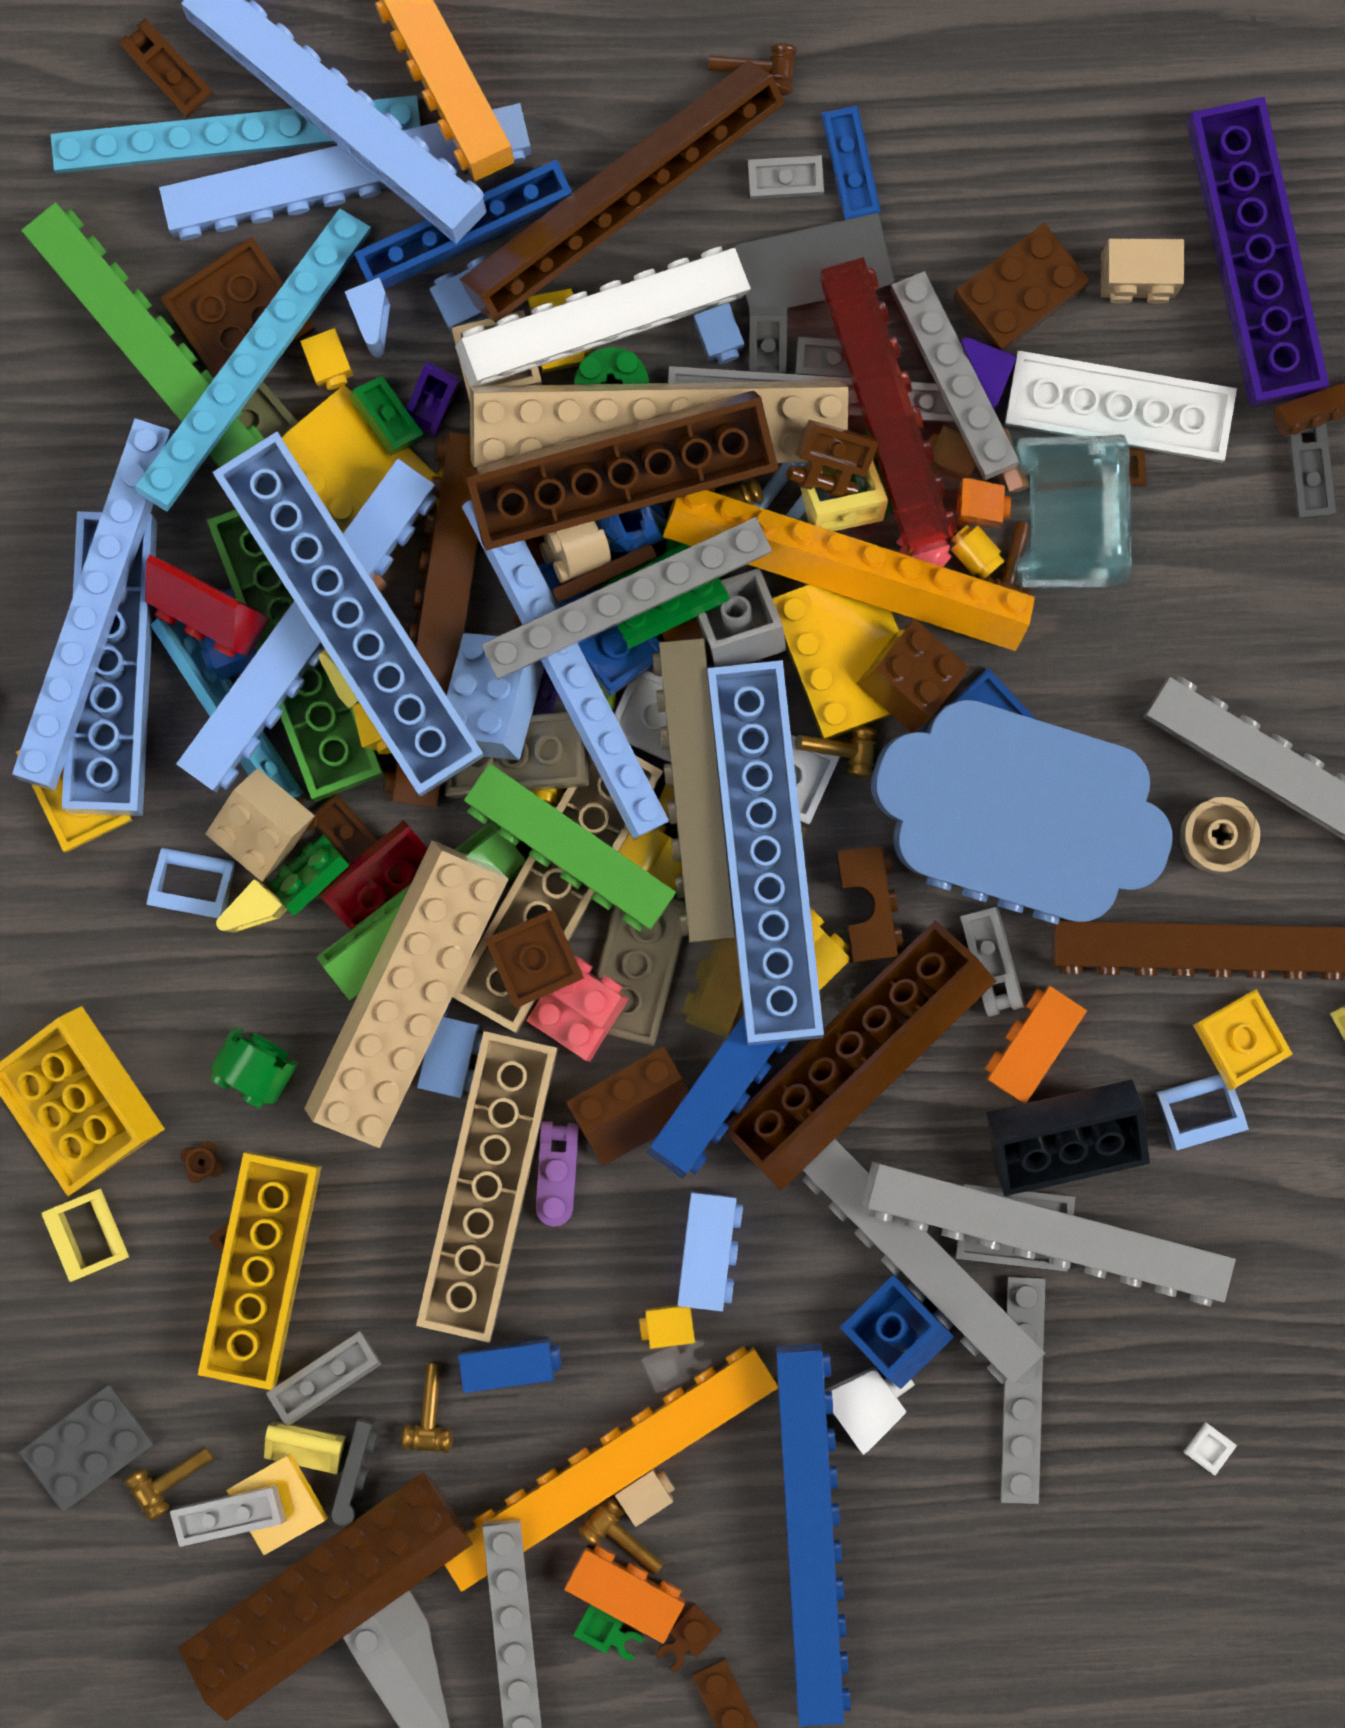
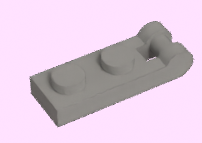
[960,907,1025,1017]

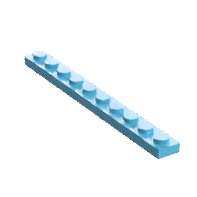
[50,95,421,174]
[135,208,371,512]

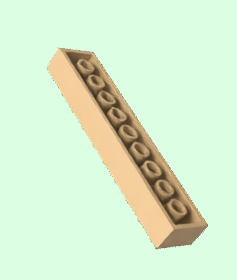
[470,380,848,467]

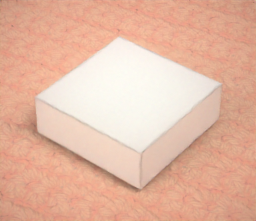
[1184,1422,1237,1475]

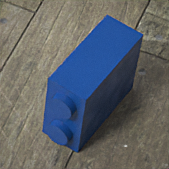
[458,1337,562,1393]

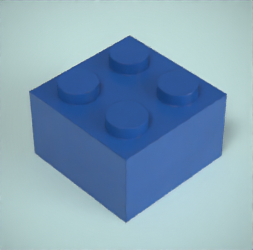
[840,1275,954,1389]

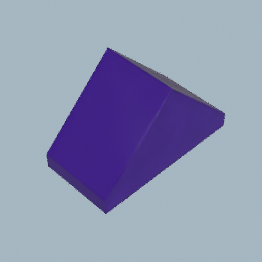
[960,337,1017,411]
[406,361,462,437]

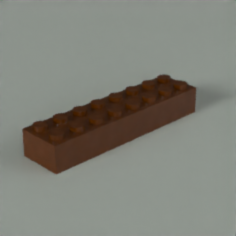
[462,390,779,551]
[725,920,997,1191]
[178,1471,473,1721]

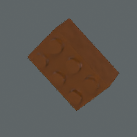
[953,223,1090,351]

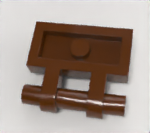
[786,419,879,498]

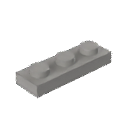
[266,1331,382,1426]
[170,1484,287,1547]

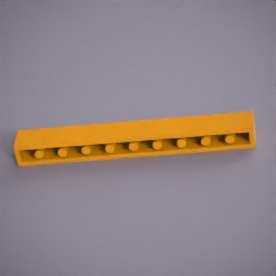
[663,490,1035,651]
[445,1346,778,1592]

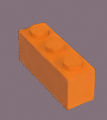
[984,986,1087,1104]
[564,1544,685,1644]

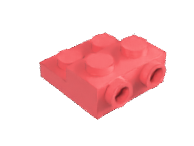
[526,955,629,1062]

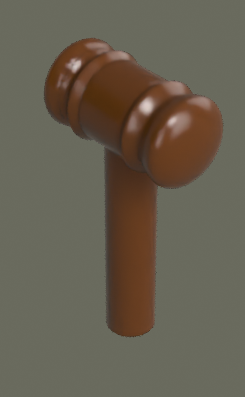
[708,43,797,96]
[984,521,1032,596]

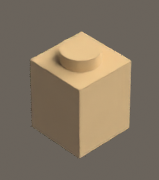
[615,1468,675,1527]

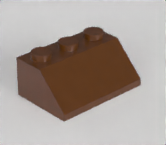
[566,1046,689,1166]

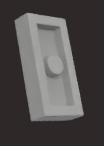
[748,155,824,199]

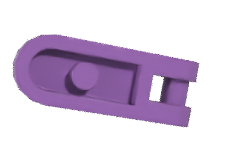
[536,1121,579,1227]

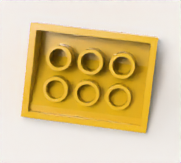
[282,385,437,534]
[772,584,899,740]
[0,1006,165,1196]

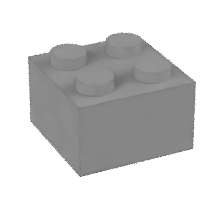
[696,568,786,668]

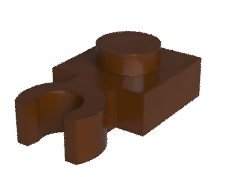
[656,1603,722,1673]

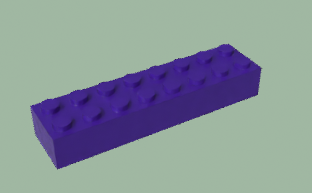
[1186,96,1329,408]

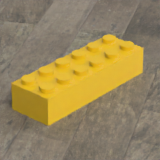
[198,1151,322,1390]

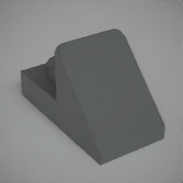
[749,307,787,374]

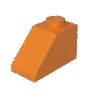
[956,478,1011,528]

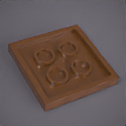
[160,236,315,378]

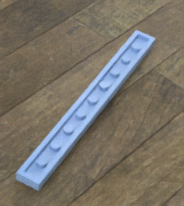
[462,500,669,839]

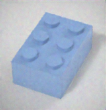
[447,633,544,761]
[678,1190,743,1312]

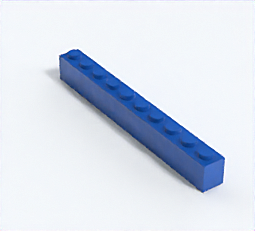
[776,1343,851,1726]

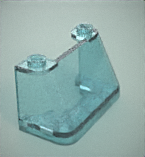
[1015,434,1131,588]

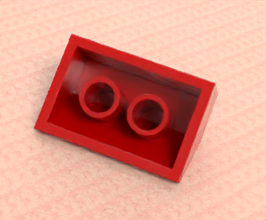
[145,554,270,658]

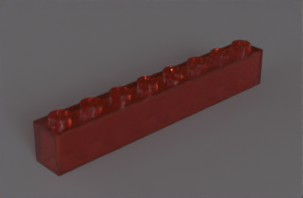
[820,257,957,556]

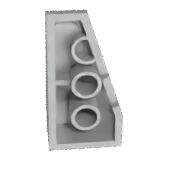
[343,1590,450,1728]

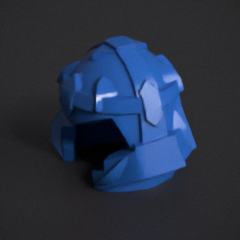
[595,503,668,555]

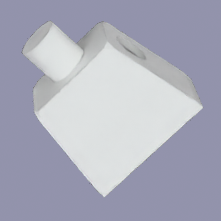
[825,1366,915,1455]

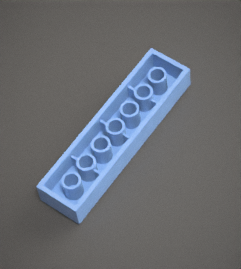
[62,511,157,816]

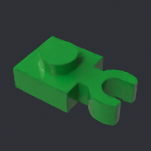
[573,1604,644,1661]

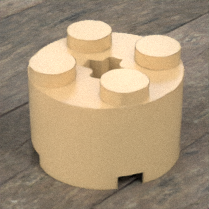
[539,521,611,583]
[1180,797,1260,874]

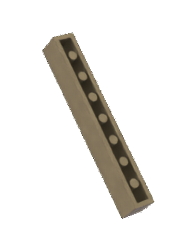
[652,638,735,944]

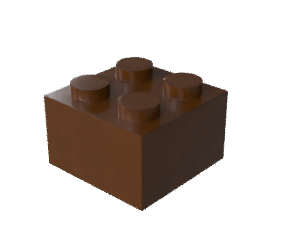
[856,619,970,733]

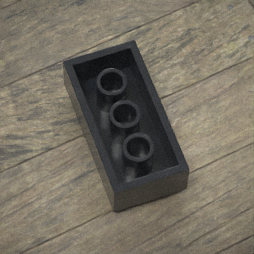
[986,1079,1150,1197]

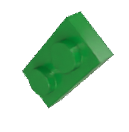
[349,376,423,456]

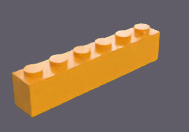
[375,0,515,182]

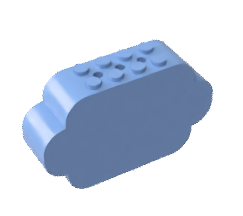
[871,700,1173,925]

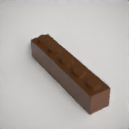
[1273,383,1345,437]

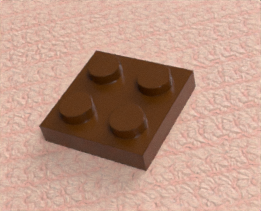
[484,909,584,1009]

